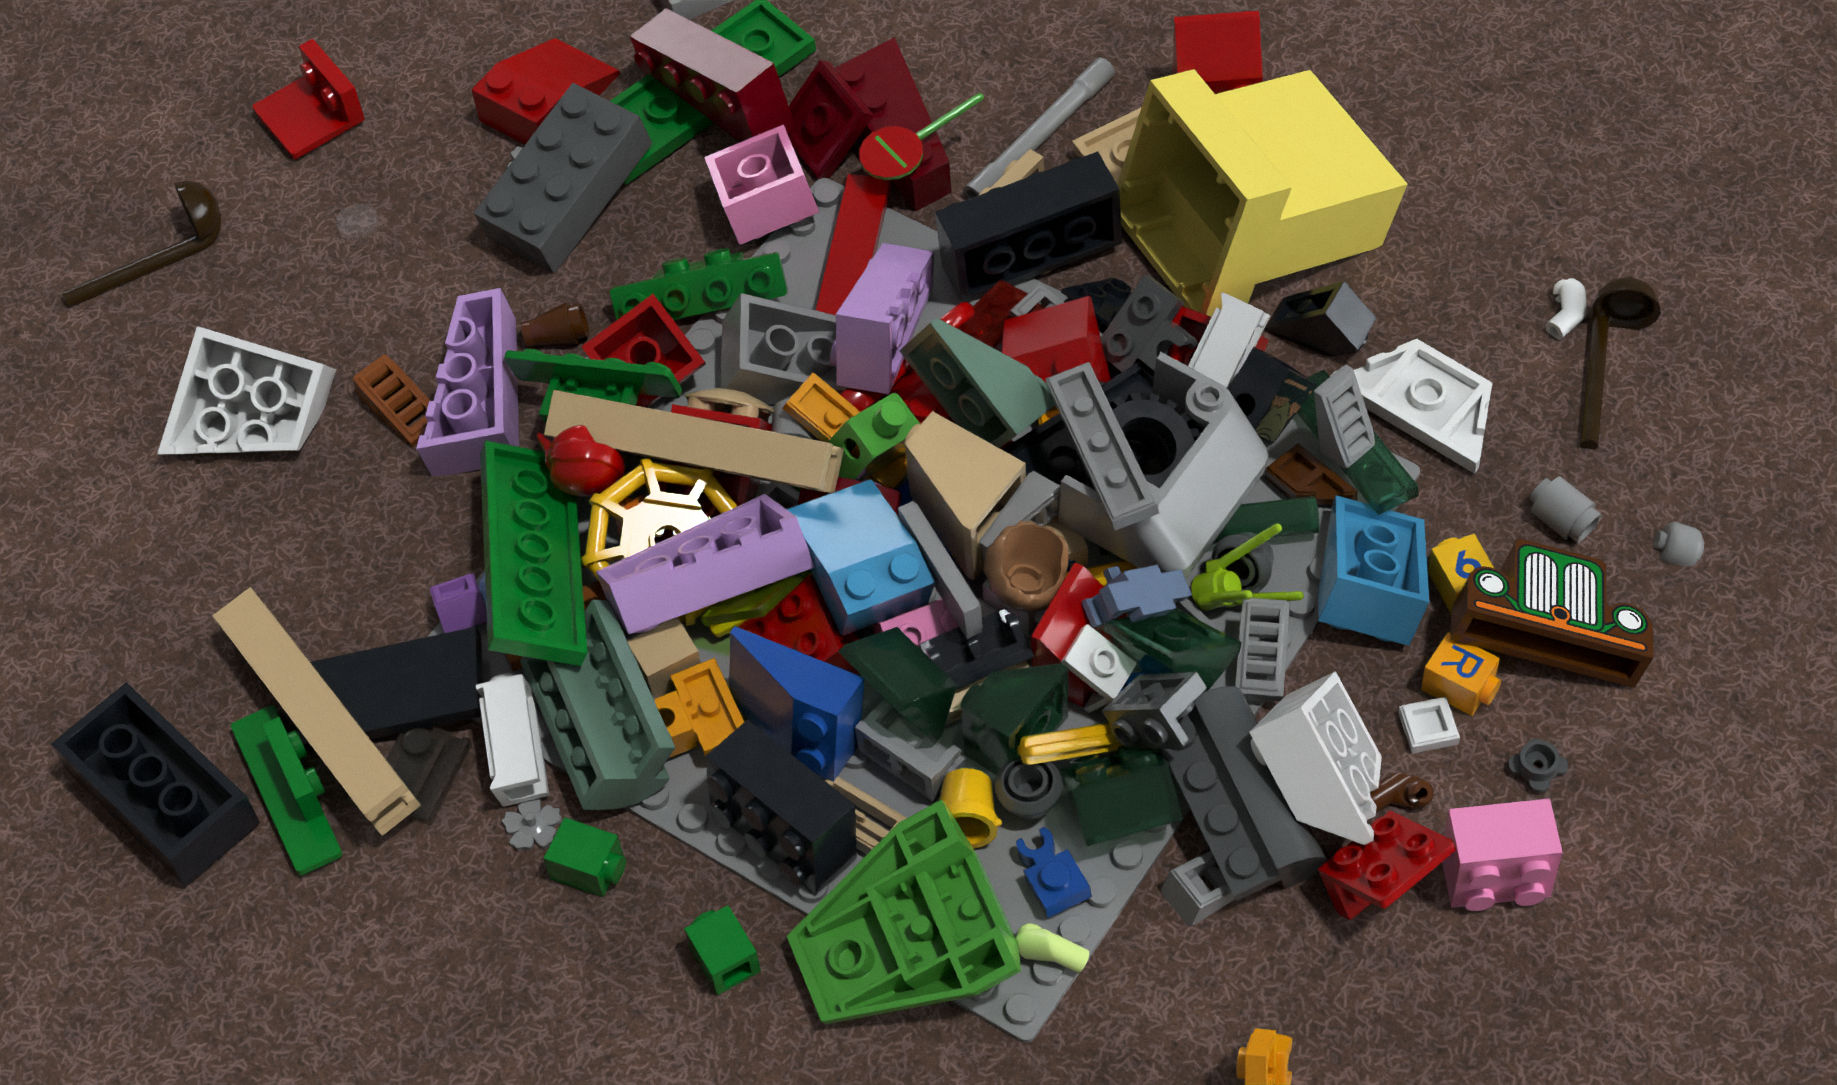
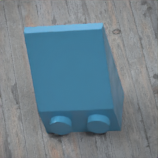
[787,479,936,637]
[1318,495,1429,646]

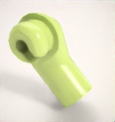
[1016,923,1089,973]

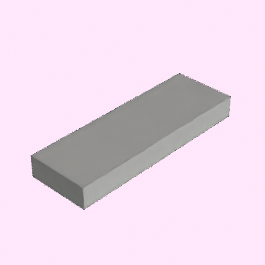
[898,501,983,639]

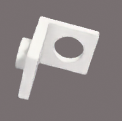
[1061,624,1137,713]

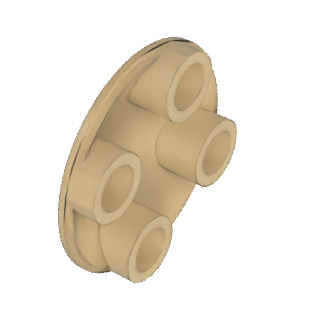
[685,388,774,422]

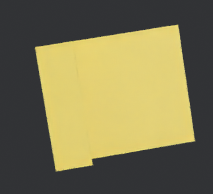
[1117,69,1408,317]

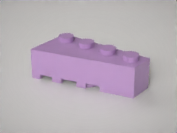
[830,243,934,394]
[416,288,519,477]
[596,494,815,634]

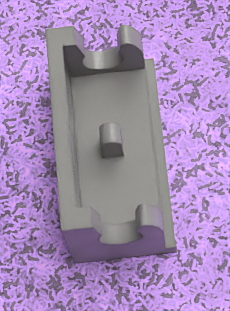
[855,699,967,802]

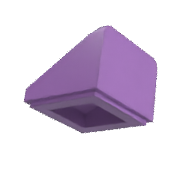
[430,573,487,633]

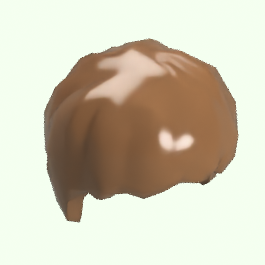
[983,521,1068,611]

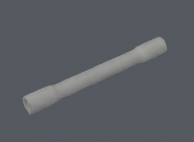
[963,57,1115,199]

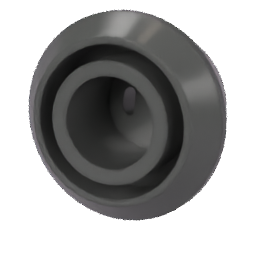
[1212,532,1274,593]
[995,757,1062,820]

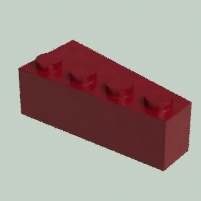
[630,8,796,142]
[835,37,952,212]

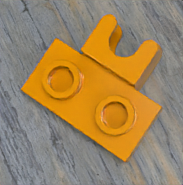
[654,658,744,757]
[1237,1028,1292,1085]

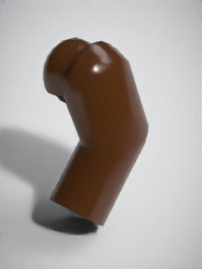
[1370,773,1434,813]

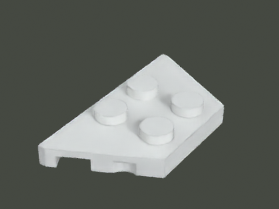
[1330,339,1492,474]

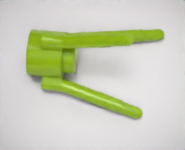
[1191,523,1304,611]

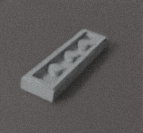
[1046,362,1159,531]

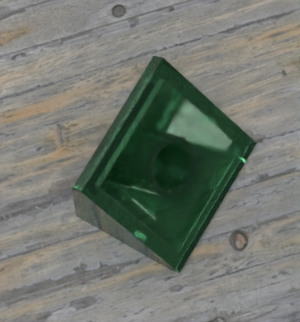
[1104,608,1242,692]
[838,627,957,743]

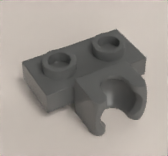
[1101,275,1197,372]

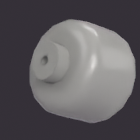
[1653,521,1704,566]

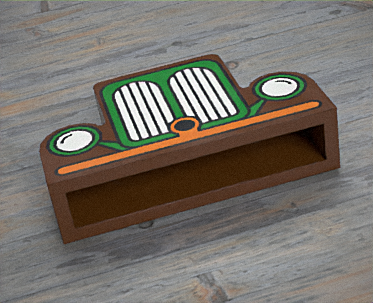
[1450,539,1653,688]

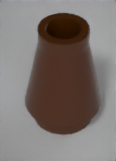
[521,301,589,348]

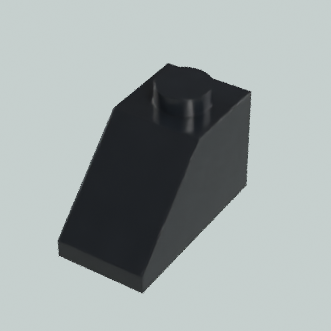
[1265,281,1376,357]

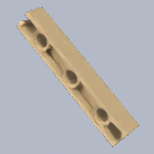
[544,390,844,494]
[212,587,421,836]

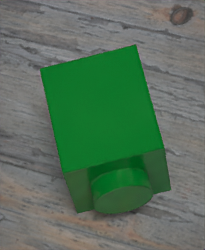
[543,817,626,897]
[684,905,761,996]

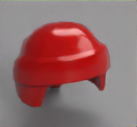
[537,425,625,497]

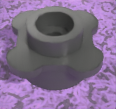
[1508,739,1568,793]

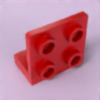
[252,38,365,159]
[739,575,872,675]
[1318,810,1456,920]

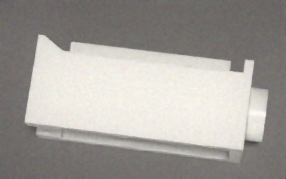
[1188,292,1270,390]
[476,673,550,807]

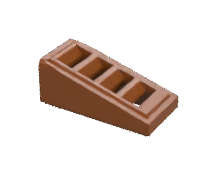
[352,354,430,448]

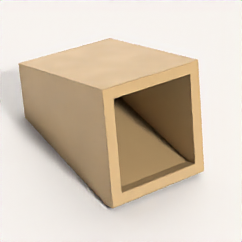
[904,411,1026,580]

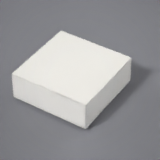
[1398,697,1460,754]

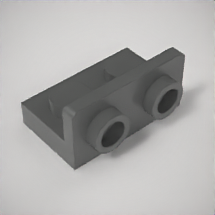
[1102,672,1207,749]

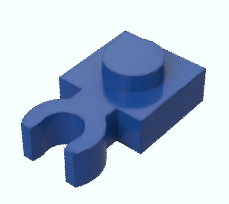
[1016,827,1092,918]

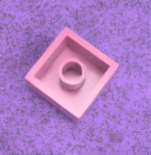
[704,124,819,245]
[1442,798,1563,911]

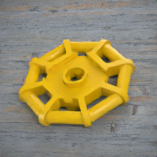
[581,458,737,626]

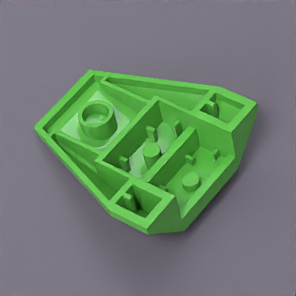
[787,799,1021,1024]

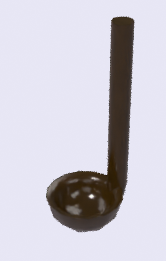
[62,181,221,308]
[1580,276,1661,450]

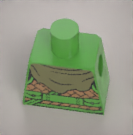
[828,393,921,481]

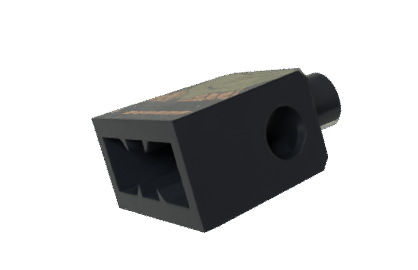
[1229,347,1318,443]

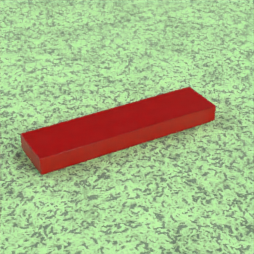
[815,174,891,315]

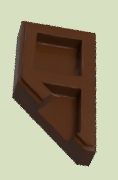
[1265,443,1358,505]

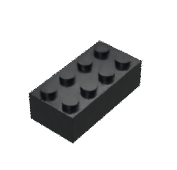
[935,151,1122,302]
[51,682,260,887]

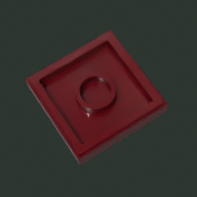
[788,60,874,179]

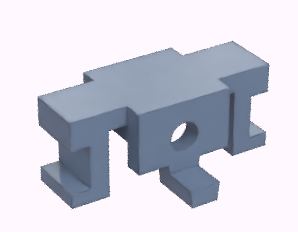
[1082,565,1192,628]

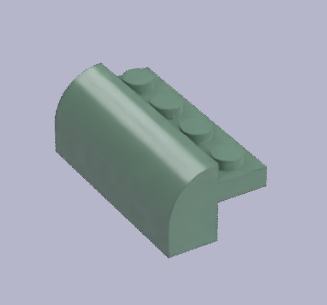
[520,600,675,810]

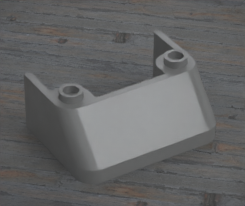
[1058,352,1268,578]

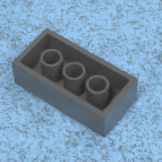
[473,83,652,273]

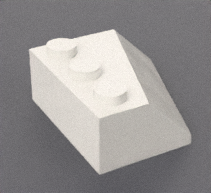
[157,326,336,455]
[1249,671,1382,845]

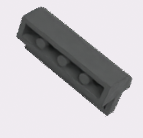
[1162,686,1327,901]

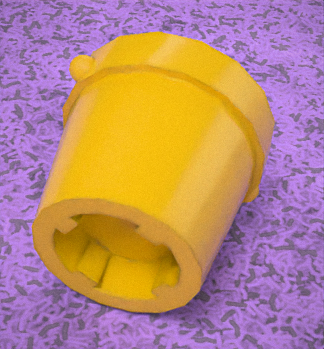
[940,768,1002,848]

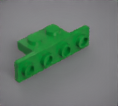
[610,248,788,320]
[504,349,682,423]
[231,705,343,876]

